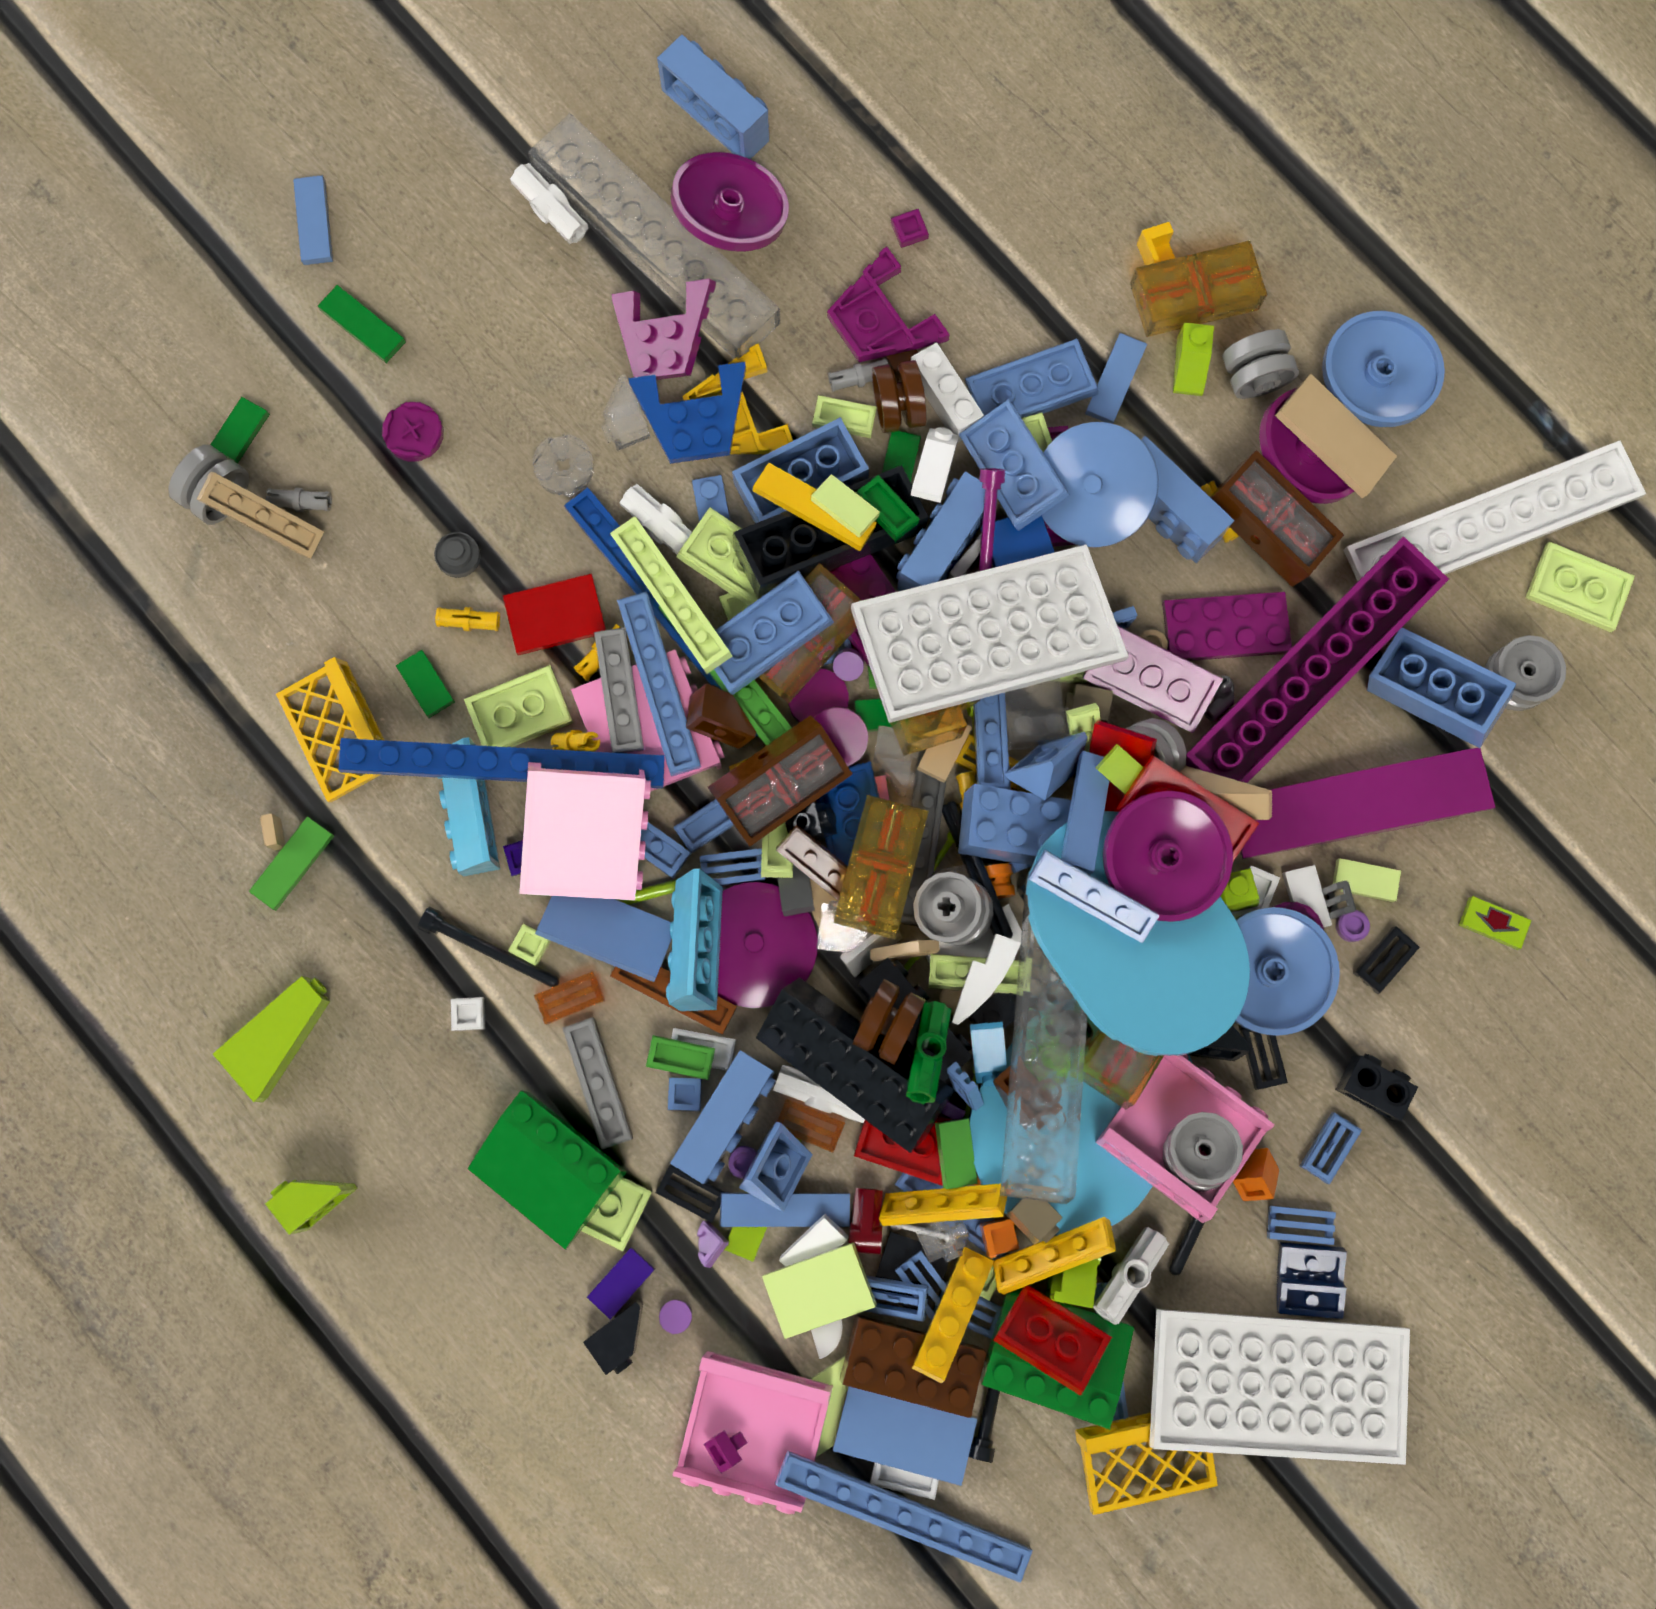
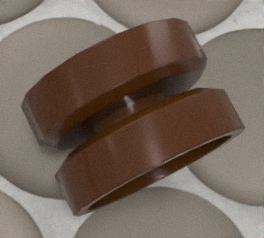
[872,360,926,433]
[853,979,926,1065]

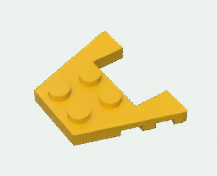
[682,343,793,454]

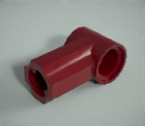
[848,1188,883,1255]

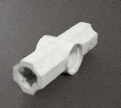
[510,163,589,244]
[620,484,692,555]
[773,1065,865,1123]
[1093,1227,1169,1325]

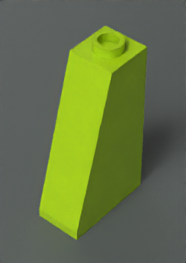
[213,976,330,1102]

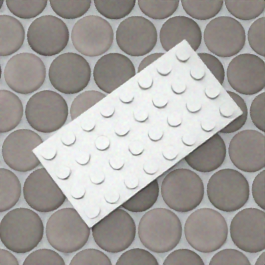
[851,545,1128,723]
[1149,1309,1410,1465]

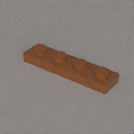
[610,967,737,1035]

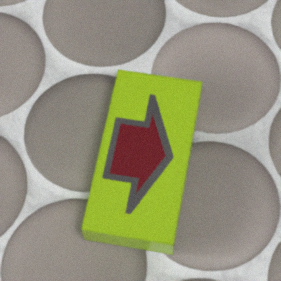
[1458,896,1532,950]

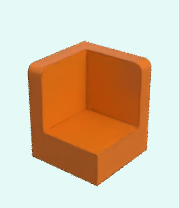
[1233,1148,1279,1201]
[979,1217,1019,1258]

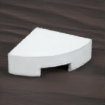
[811,1319,843,1359]

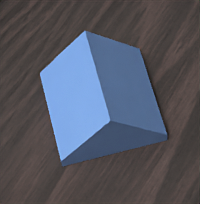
[1005,732,1087,800]
[739,1122,813,1211]

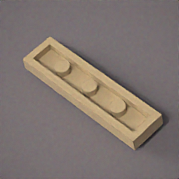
[196,472,324,559]

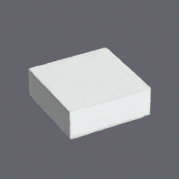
[451,997,485,1031]

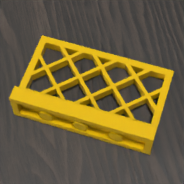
[276,657,384,803]
[1075,1413,1218,1515]

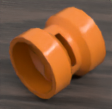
[985,864,1016,899]

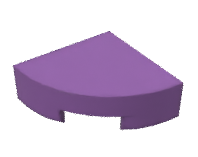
[697,1221,729,1268]

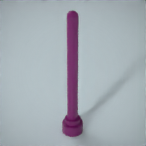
[979,468,1005,571]

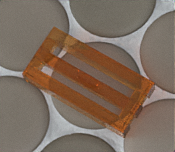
[534,971,605,1025]
[777,1099,845,1153]

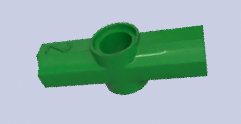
[906,1001,952,1104]

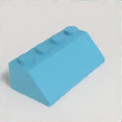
[437,737,500,877]
[666,868,723,1011]

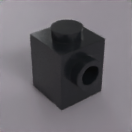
[785,803,837,840]

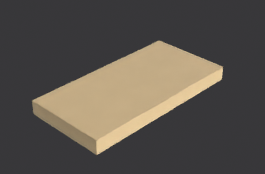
[1275,374,1397,498]

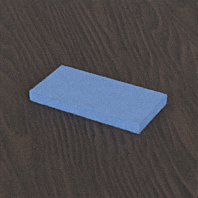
[965,339,1099,418]
[959,399,1070,531]
[714,571,834,695]
[535,896,672,982]
[833,1386,977,1486]

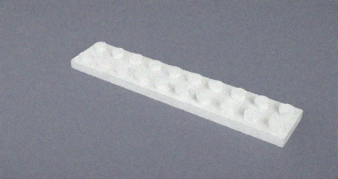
[1344,441,1646,581]

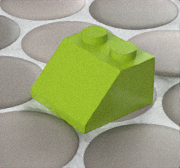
[265,1180,358,1235]

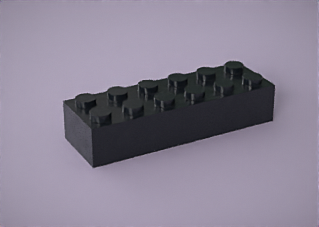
[733,465,928,599]
[756,977,955,1153]

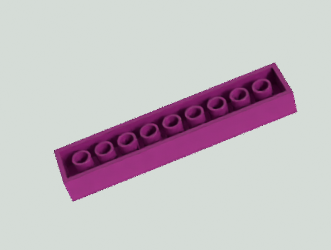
[1186,536,1449,783]

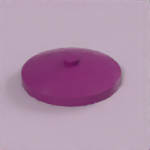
[670,152,789,252]
[1259,388,1355,504]
[1103,791,1233,922]
[717,882,818,1009]

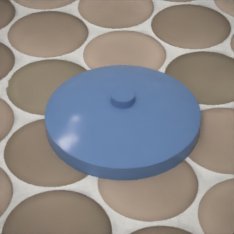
[1322,311,1445,427]
[1042,422,1159,547]
[1235,907,1340,1036]

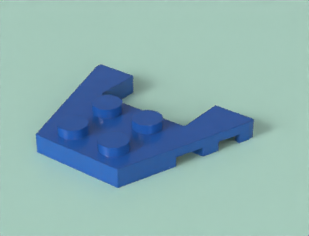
[628,362,746,464]

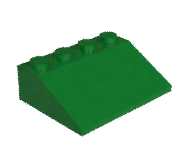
[468,1090,627,1250]
[980,1288,1134,1430]

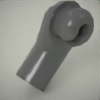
[1204,675,1234,721]

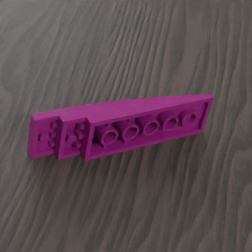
[1240,748,1496,859]

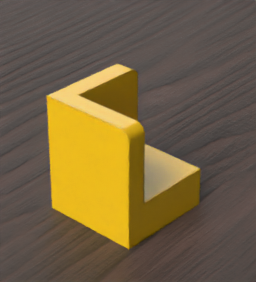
[1137,221,1177,275]

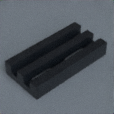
[1353,926,1420,994]
[1239,1027,1288,1090]
[655,1164,726,1223]

